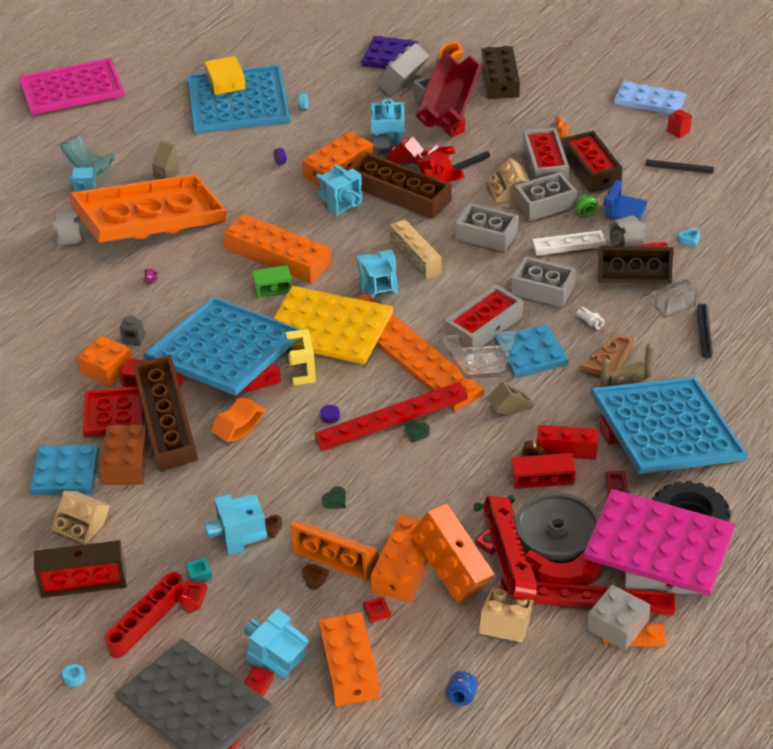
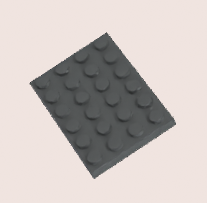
[115,638,273,749]

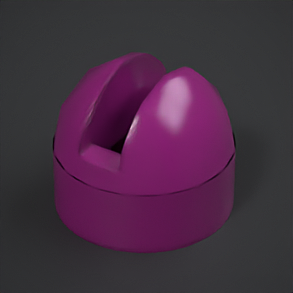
[145,269,158,283]

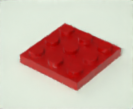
[83,387,143,437]

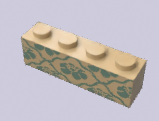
[390,219,442,280]

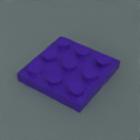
[361,36,418,69]

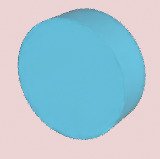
[299,93,309,109]
[62,664,85,687]

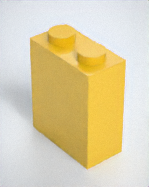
[205,56,246,95]

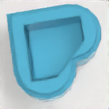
[678,229,700,247]

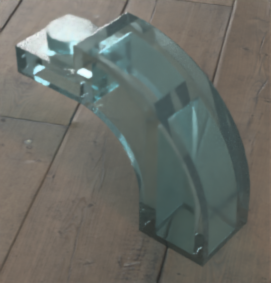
[59,135,116,176]

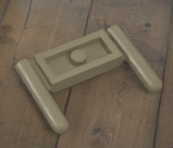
[600,343,654,387]

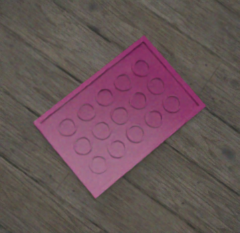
[19,58,124,115]
[584,489,736,596]

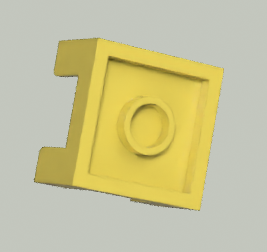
[286,329,316,386]

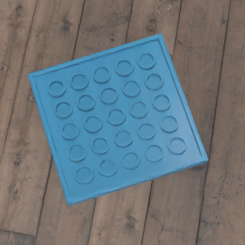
[187,65,291,133]
[143,297,302,396]
[589,377,748,474]

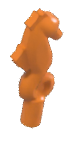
[555,116,573,143]

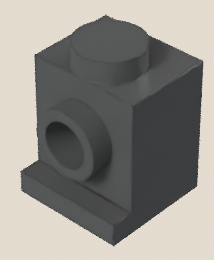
[120,316,146,346]

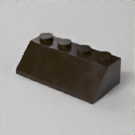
[597,246,673,284]

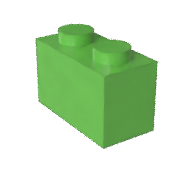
[252,265,292,298]

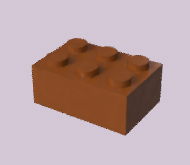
[100,425,150,485]

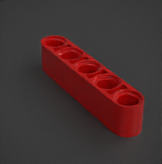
[105,572,184,658]

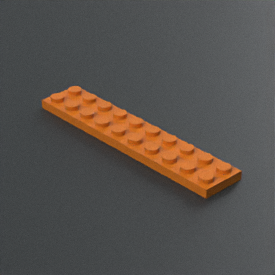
[355,293,484,412]

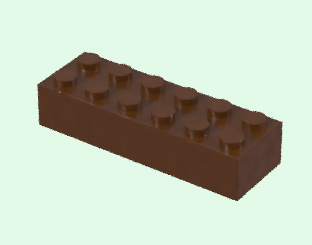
[347,152,452,219]
[133,355,199,471]

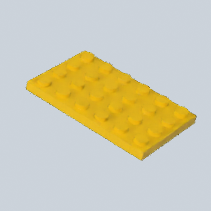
[273,286,394,365]

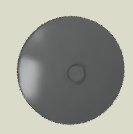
[515,492,599,561]

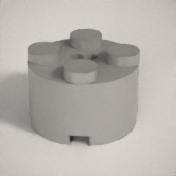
[53,209,84,246]
[608,215,646,246]

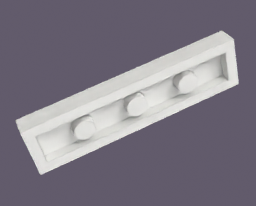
[532,230,606,256]

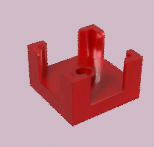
[417,146,465,183]

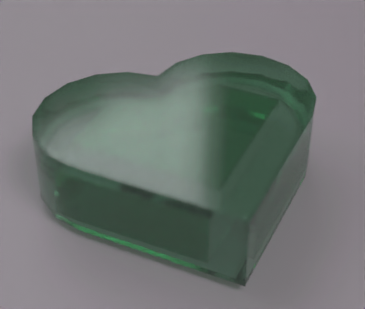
[404,421,430,443]
[322,486,346,509]

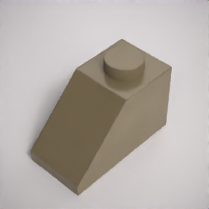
[152,140,179,179]
[487,381,535,416]

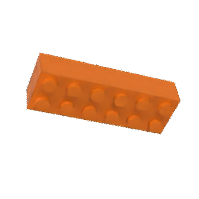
[223,214,331,283]

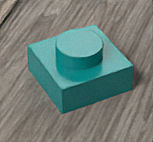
[186,557,212,582]

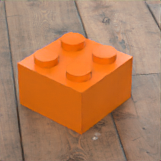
[77,335,132,387]

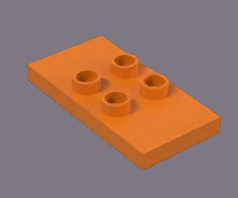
[70,174,227,243]

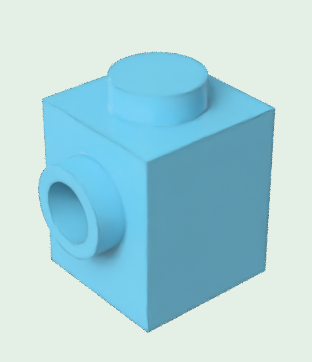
[70,168,96,192]

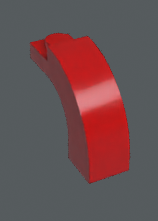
[525,550,603,586]

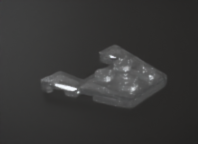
[442,331,516,379]

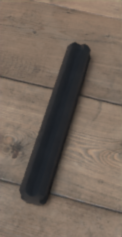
[697,303,713,358]

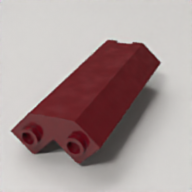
[415,53,481,130]

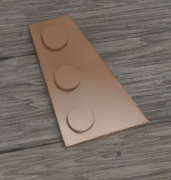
[580,334,634,376]

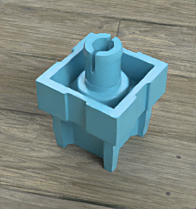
[371,99,405,145]
[316,165,363,216]
[356,250,398,298]
[204,494,268,556]
[244,608,309,680]

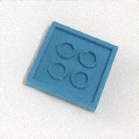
[495,324,569,378]
[30,445,99,495]

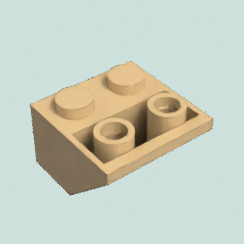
[486,158,530,202]
[51,491,110,544]
[479,589,534,642]

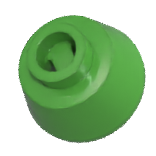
[575,195,598,217]

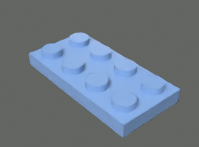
[614,81,686,115]

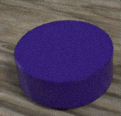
[274,148,287,165]
[320,405,340,423]

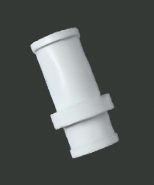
[576,307,604,329]

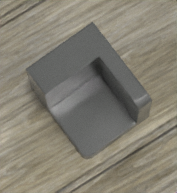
[371,134,390,156]

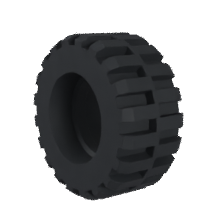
[651,481,731,522]

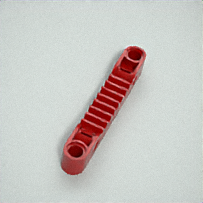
[484,495,537,600]

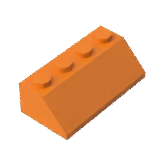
[290,522,379,581]

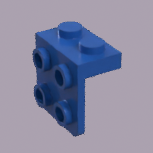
[603,180,647,221]

